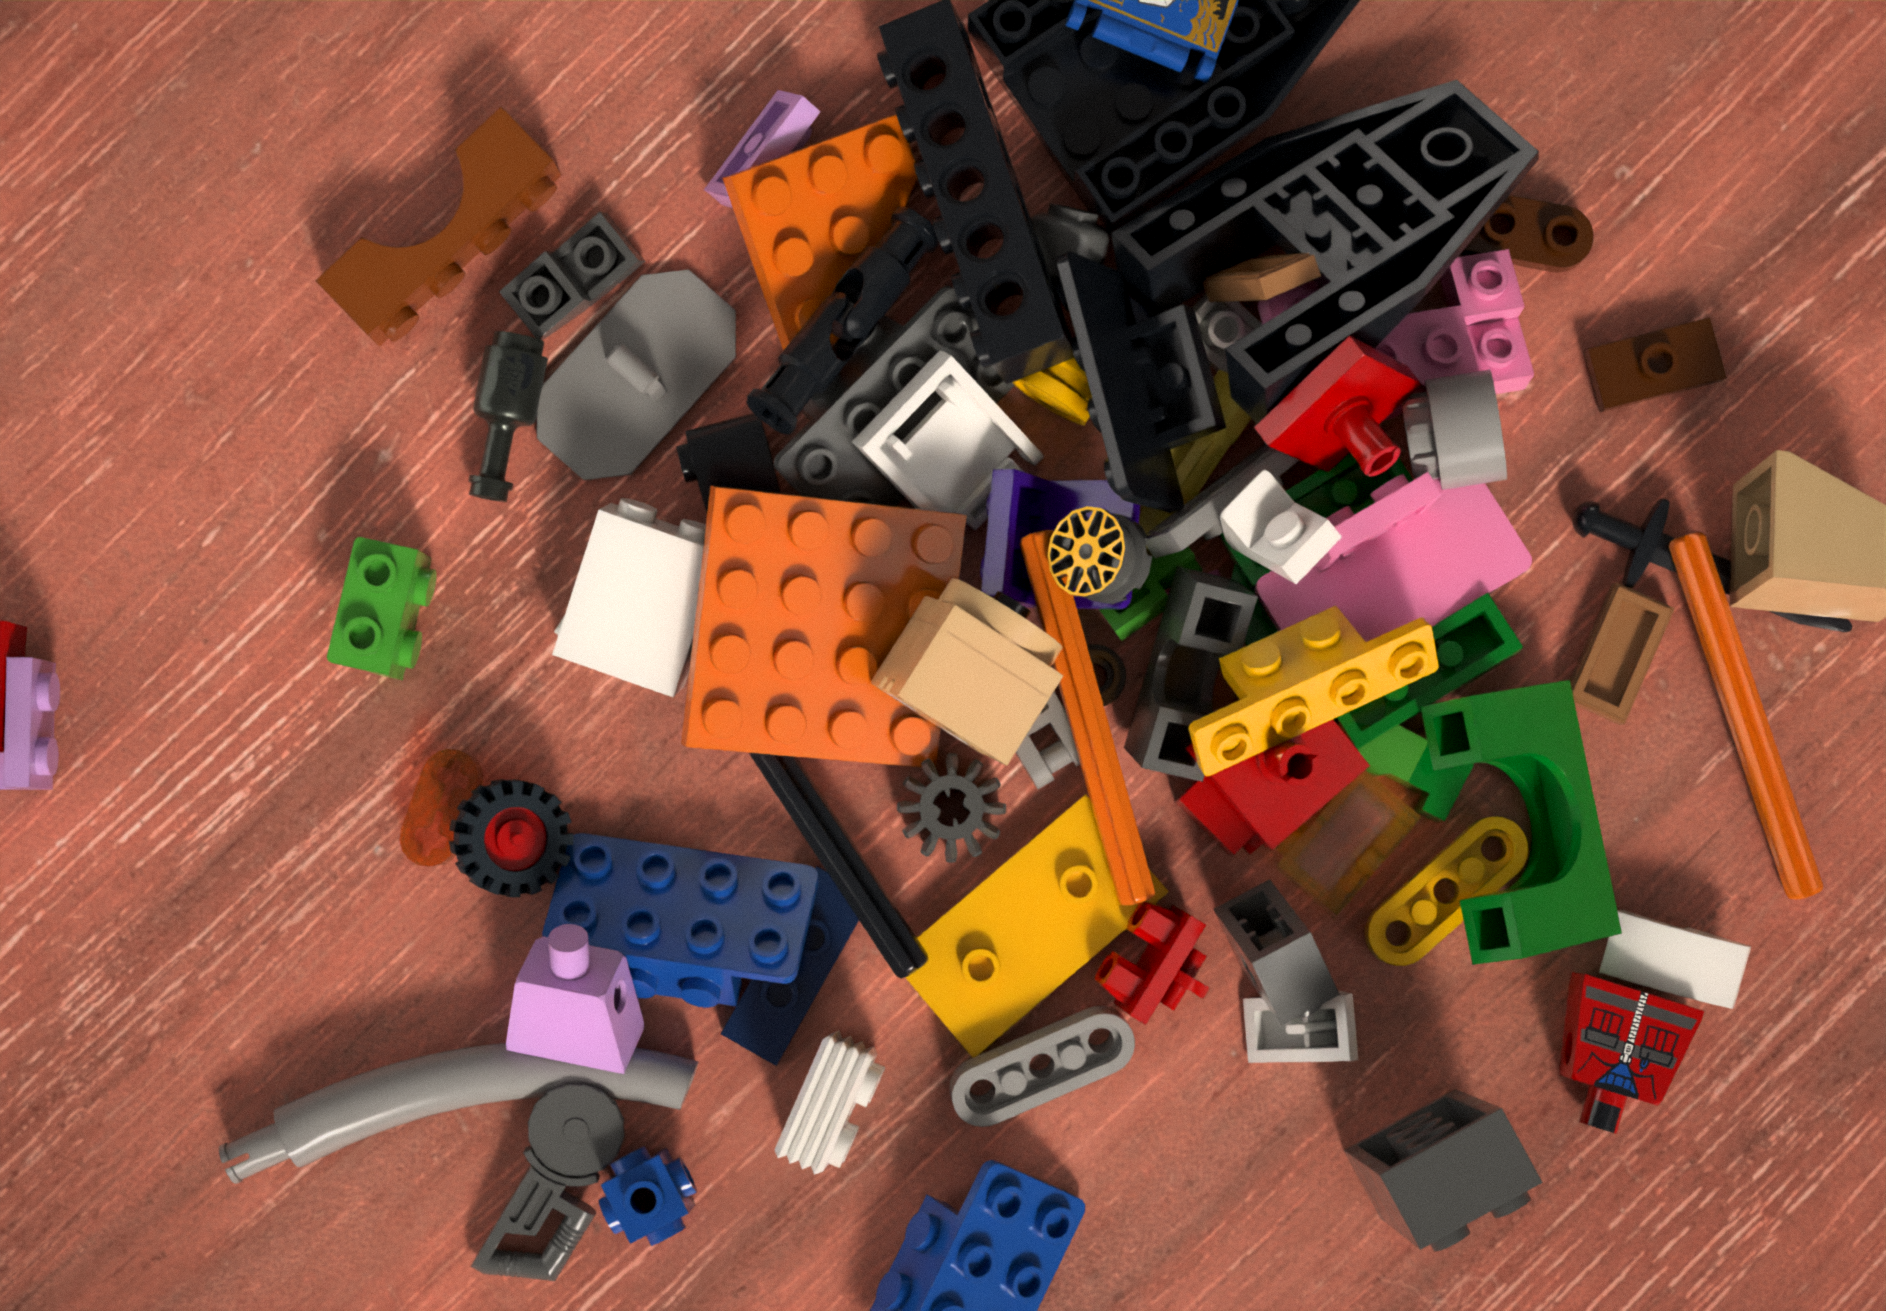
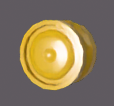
[1012,358,1092,426]

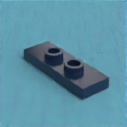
[721,866,859,1066]

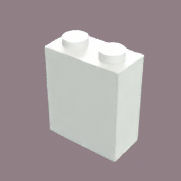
[552,498,706,697]

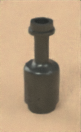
[468,331,548,502]

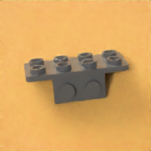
[774,286,1015,506]

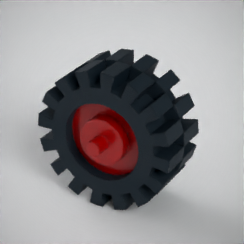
[449,779,574,897]

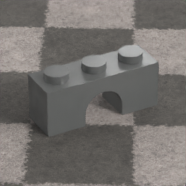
[1124,566,1258,782]

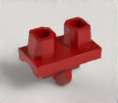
[1095,901,1210,1025]

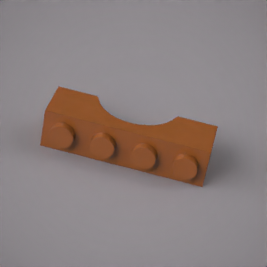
[315,107,561,347]

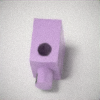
[506,924,644,1074]

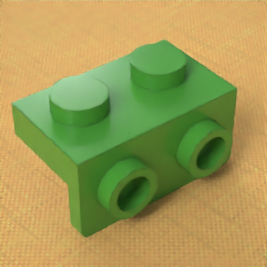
[327,537,437,681]

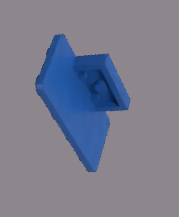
[542,833,819,1008]
[870,1160,1085,1311]

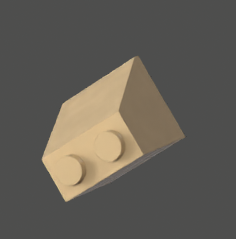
[1729,450,1886,622]

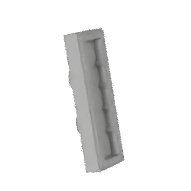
[1145,443,1299,558]

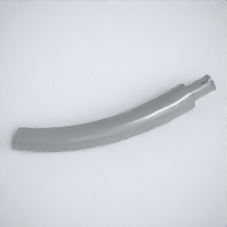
[219,1043,699,1184]

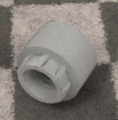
[1402,369,1507,490]

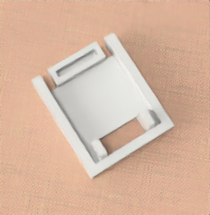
[852,350,1044,540]

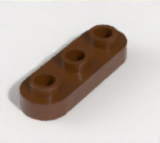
[1460,195,1594,273]

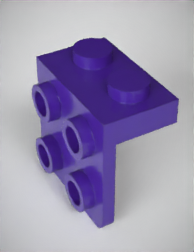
[980,469,1140,609]

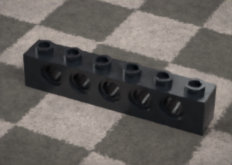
[877,0,1075,384]

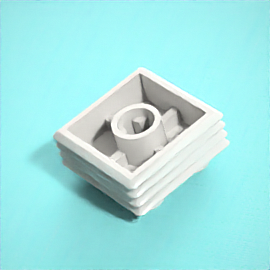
[774,1031,885,1175]

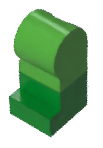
[1358,725,1474,822]

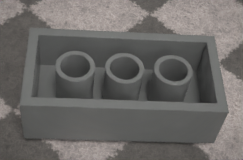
[1344,1089,1543,1252]

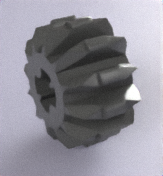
[897,753,1006,863]

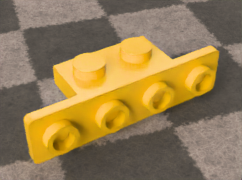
[1189,605,1439,776]

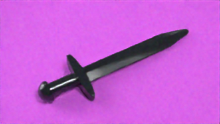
[1572,498,1852,632]

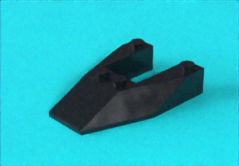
[1111,80,1539,424]

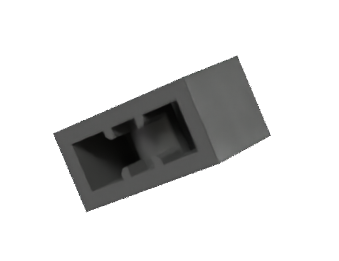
[1213,879,1340,1026]

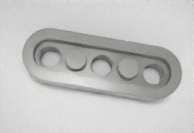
[949,1006,1135,1127]

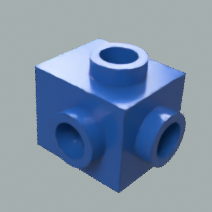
[598,1146,697,1246]

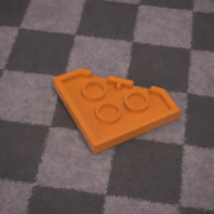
[722,114,917,351]

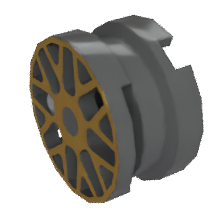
[1047,506,1152,604]

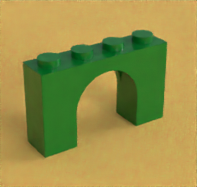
[1421,680,1622,965]

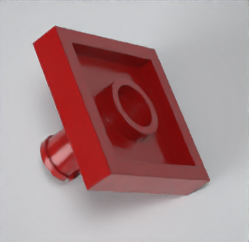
[1254,336,1422,477]
[1186,719,1370,850]

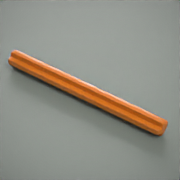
[1020,530,1155,905]
[1669,532,1823,900]

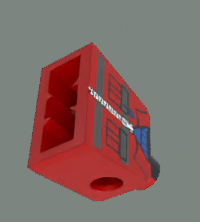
[1559,972,1704,1134]

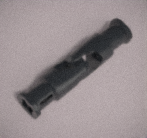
[746,207,940,435]

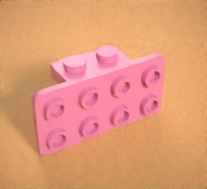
[1254,472,1532,642]

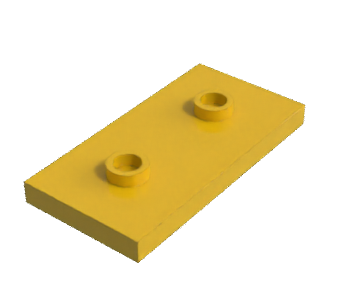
[905,794,1169,1058]

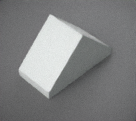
[1243,991,1358,1063]

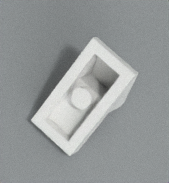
[1220,469,1342,584]

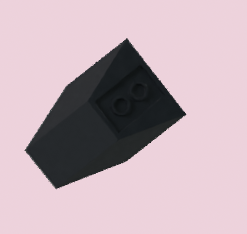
[968,0,1361,238]

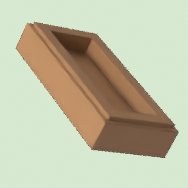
[1202,253,1321,302]
[1570,582,1675,725]

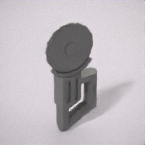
[471,1082,625,1281]

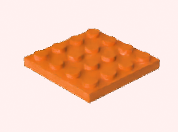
[681,486,967,767]

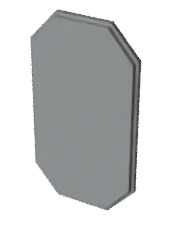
[537,269,736,480]

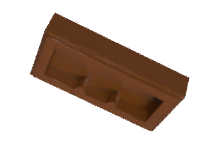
[1583,317,1727,413]

